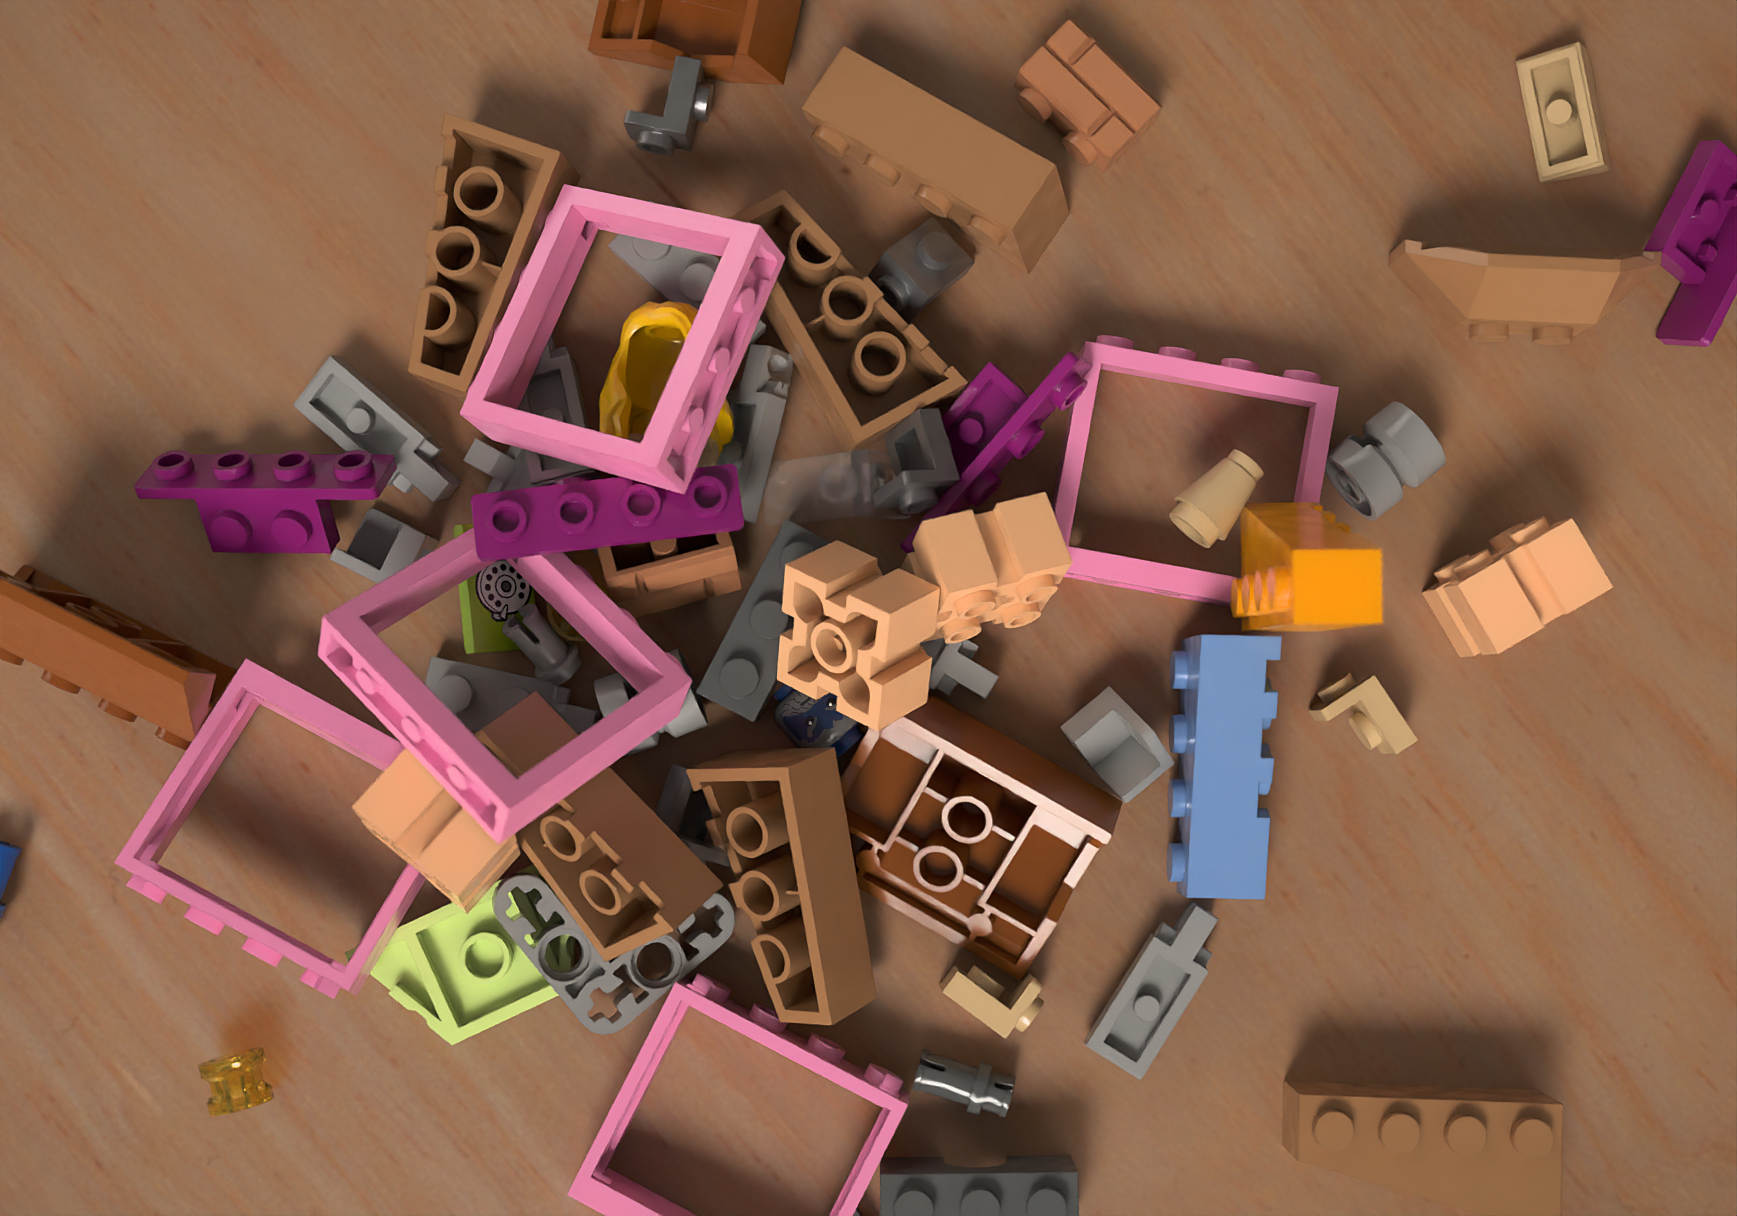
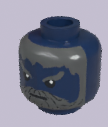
[773,684,865,758]

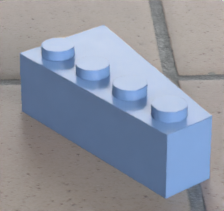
[1166,634,1282,900]

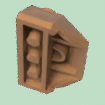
[1389,239,1662,345]

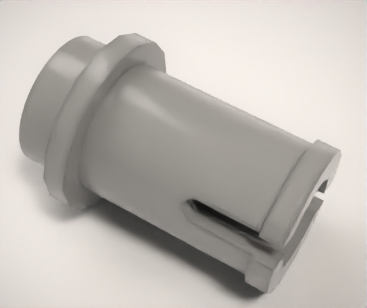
[502,603,581,685]

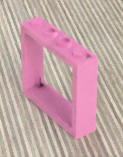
[459,184,785,494]
[1051,335,1339,608]
[318,527,692,844]
[114,659,426,999]
[567,973,911,1216]

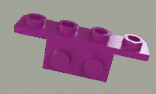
[1643,140,1737,347]
[900,351,1092,553]
[134,450,397,554]
[471,464,744,562]

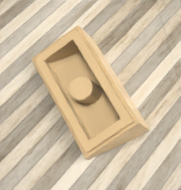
[1516,42,1612,183]

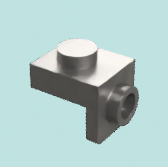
[624,55,714,156]
[867,217,975,325]
[872,408,960,514]
[655,763,730,866]

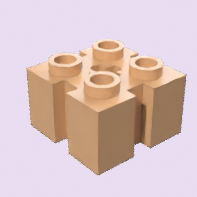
[900,492,1073,644]
[1422,516,1613,657]
[777,540,941,731]
[352,748,521,914]

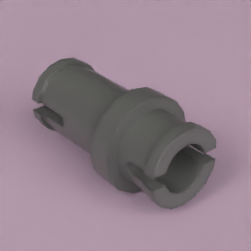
[912,1049,1016,1118]

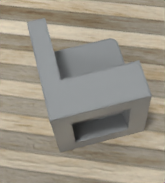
[330,508,440,584]
[1060,686,1175,802]

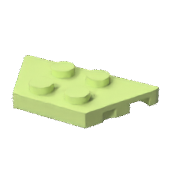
[345,864,575,1045]

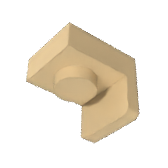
[1308,672,1418,754]
[939,965,1044,1039]

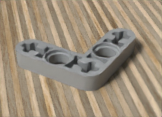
[492,872,735,1035]

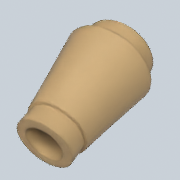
[1169,449,1264,548]

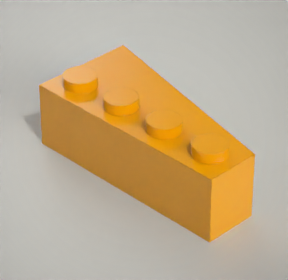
[1231,502,1383,632]

